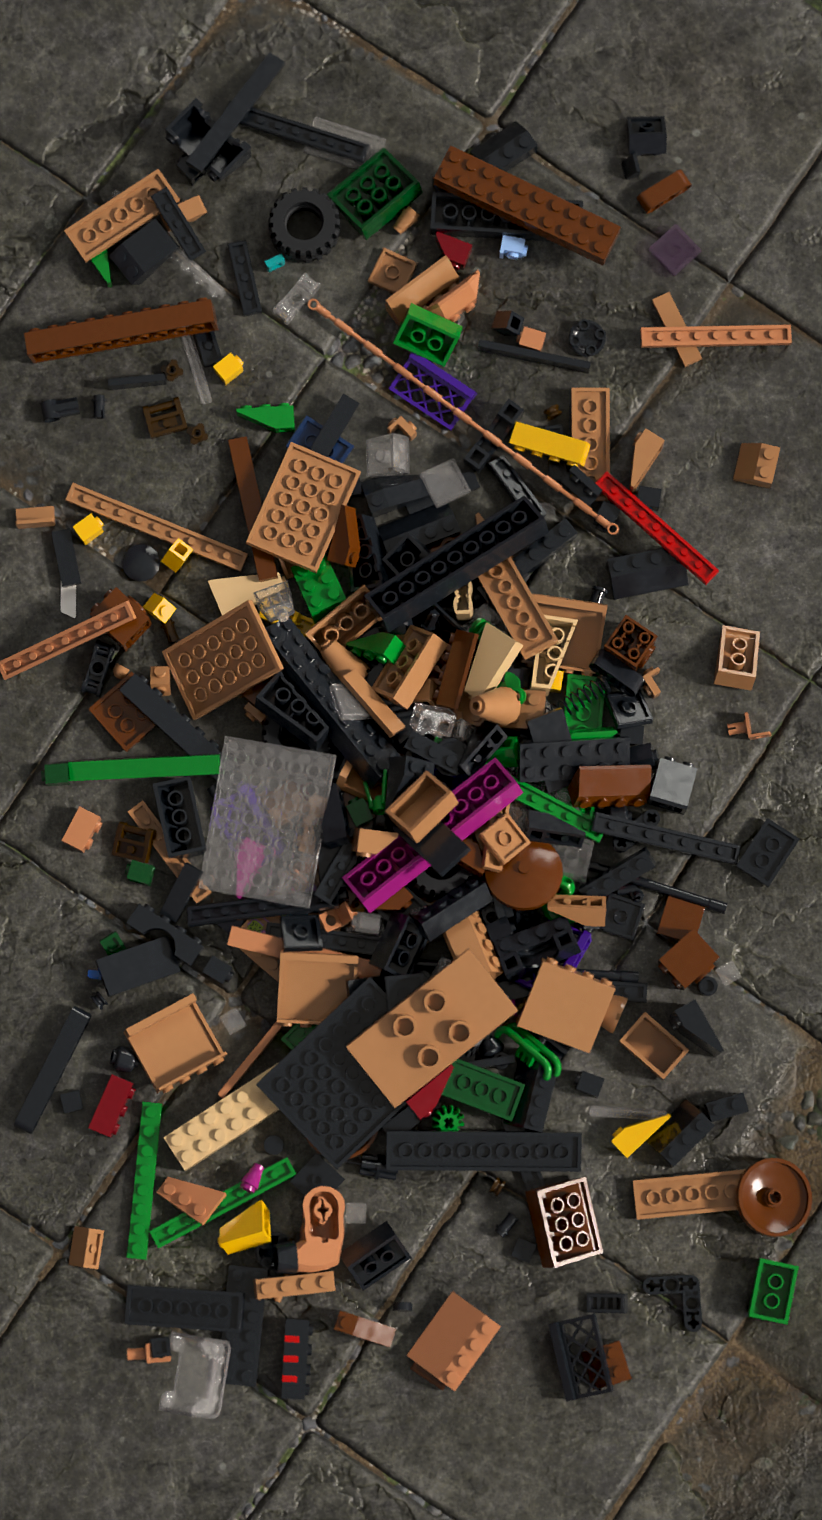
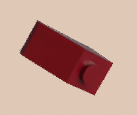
[436,231,472,270]

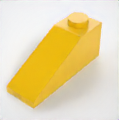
[611,1114,671,1158]

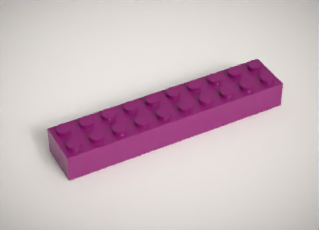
[342,757,523,913]

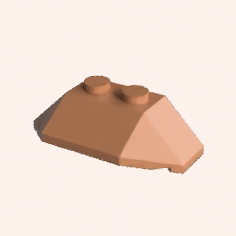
[425,270,480,323]

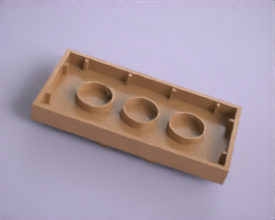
[346,948,518,1108]

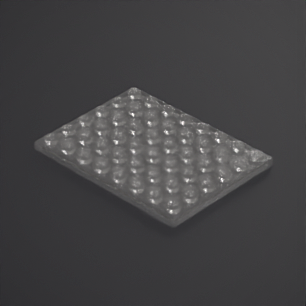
[199,736,336,909]

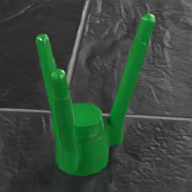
[363,769,387,815]

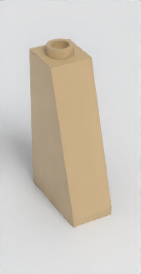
[208,572,288,615]
[464,623,523,700]

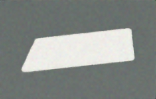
[61,583,76,618]

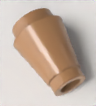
[393,206,419,234]

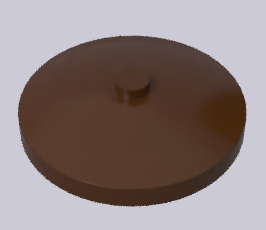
[485,841,563,910]
[736,1158,812,1237]

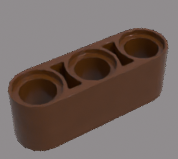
[636,169,692,214]

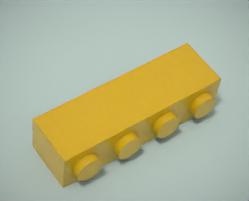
[509,421,591,467]

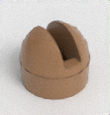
[113,663,130,679]

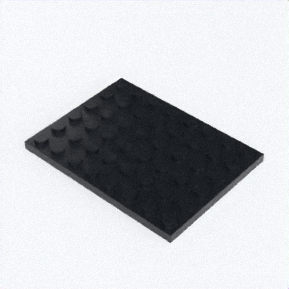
[256,976,406,1170]

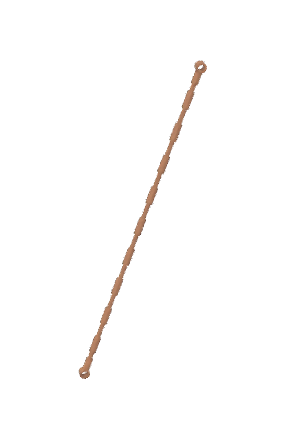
[308,299,619,535]

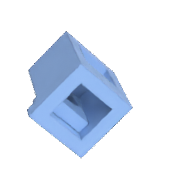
[499,235,528,260]

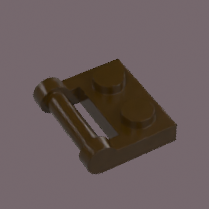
[142,396,188,439]
[111,821,157,863]

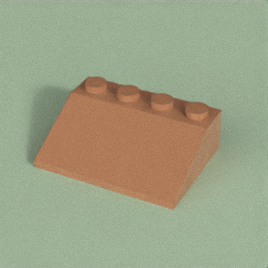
[407,1291,501,1391]

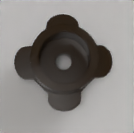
[161,359,183,382]
[186,423,208,445]

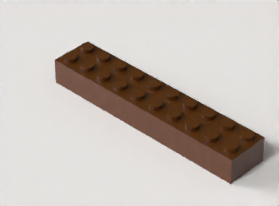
[434,145,621,266]
[24,298,218,364]

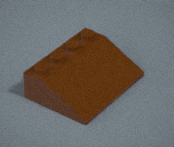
[525,1177,603,1268]

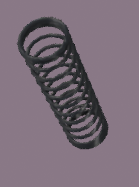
[545,675,611,718]

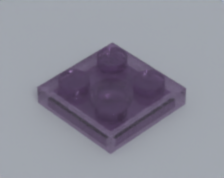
[648,224,702,277]

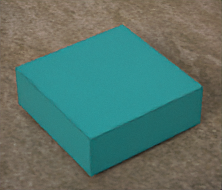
[265,253,285,272]

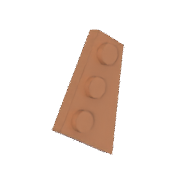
[157,1177,227,1226]

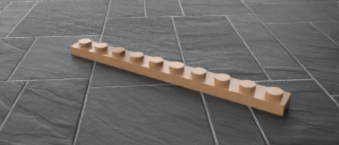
[66,483,248,572]

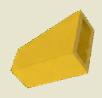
[218,1200,271,1254]

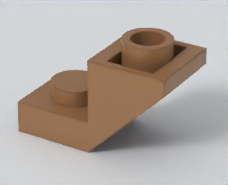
[160,196,207,232]

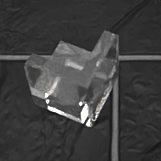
[219,1008,247,1035]
[346,1203,367,1224]

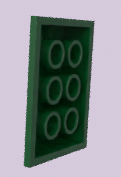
[327,147,423,240]

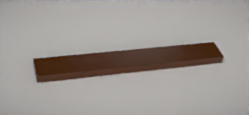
[228,436,278,582]

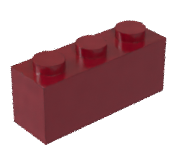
[88,1074,136,1138]

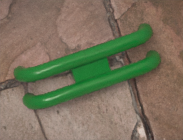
[494,1022,562,1081]

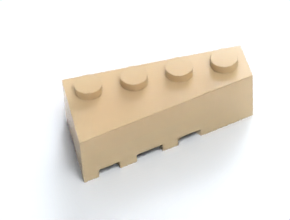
[529,615,578,696]

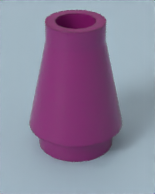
[240,1163,264,1194]

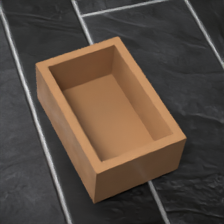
[385,770,459,843]
[618,1012,689,1081]

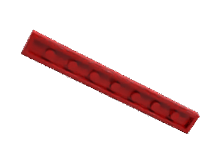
[595,471,719,585]

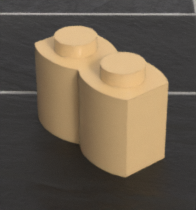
[453,582,474,620]

